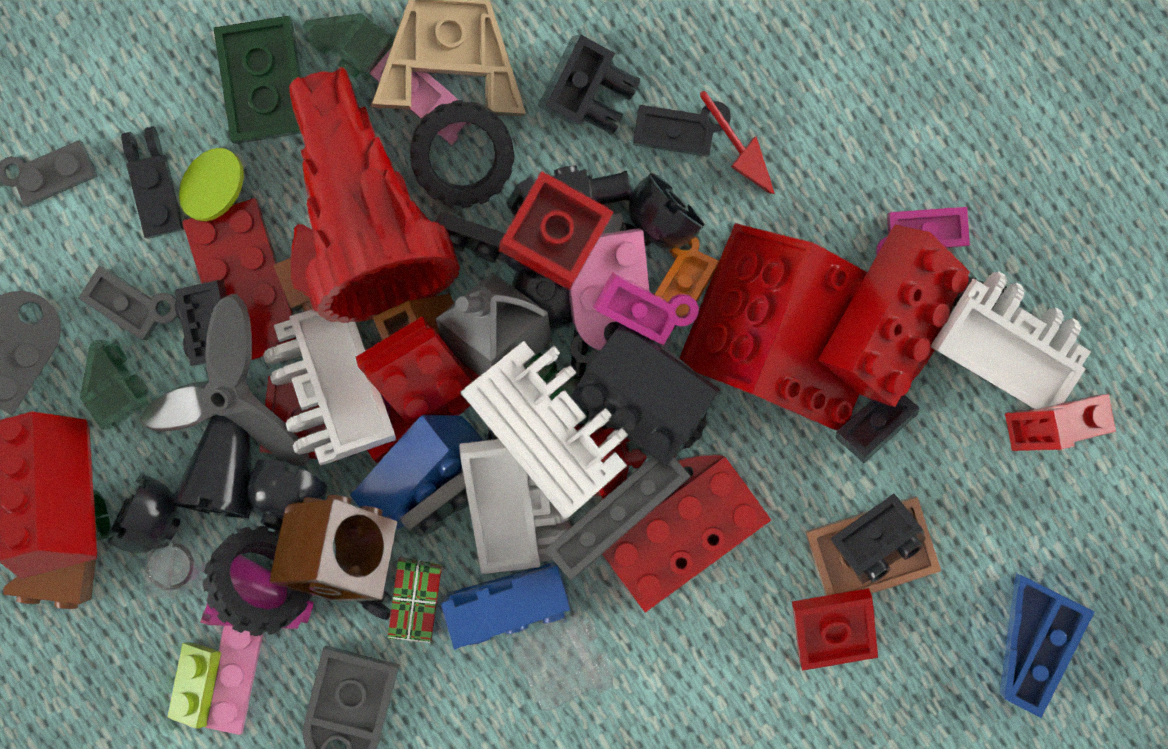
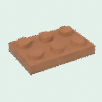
[805,496,941,596]

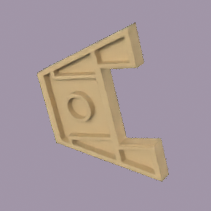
[370,0,526,116]

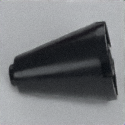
[172,415,251,519]

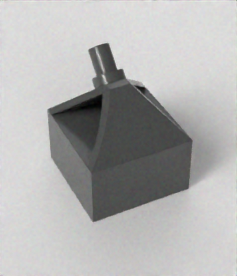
[436,272,552,376]

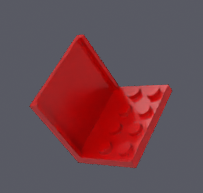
[679,223,867,431]

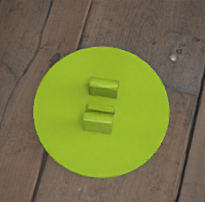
[179,148,244,221]

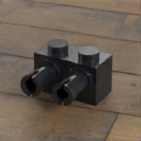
[538,34,640,135]
[552,165,632,205]

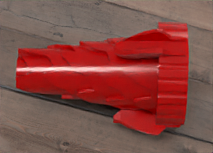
[289,67,460,323]

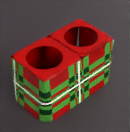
[388,557,442,643]

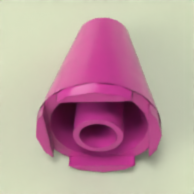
[200,554,314,629]

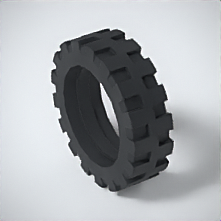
[410,100,515,208]
[203,526,312,636]

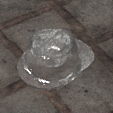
[144,537,208,600]

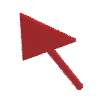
[700,91,775,195]

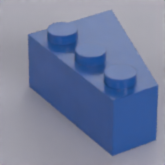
[350,415,484,530]
[441,562,571,650]
[1000,573,1095,718]

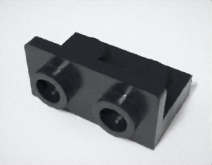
[175,280,227,366]
[830,493,926,584]

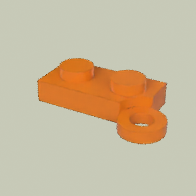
[655,237,719,317]

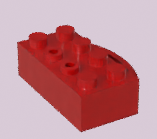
[818,224,970,407]
[602,454,772,613]

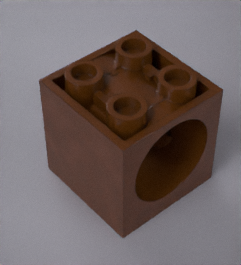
[269,495,397,602]

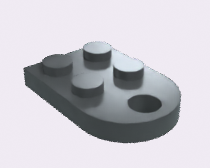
[0,291,61,416]
[303,646,400,749]

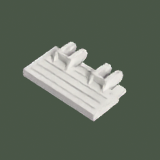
[931,271,1091,409]
[263,309,396,466]
[461,341,627,518]
[460,439,571,574]

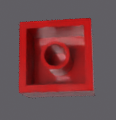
[499,171,614,290]

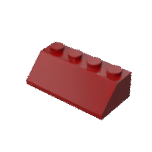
[0,411,97,579]

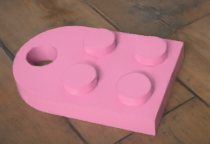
[569,228,650,350]

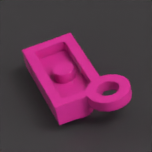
[875,207,970,256]
[593,272,699,345]

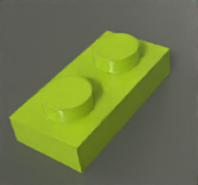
[167,642,221,729]

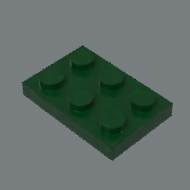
[213,16,301,144]

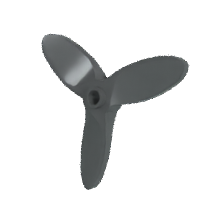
[141,294,309,466]

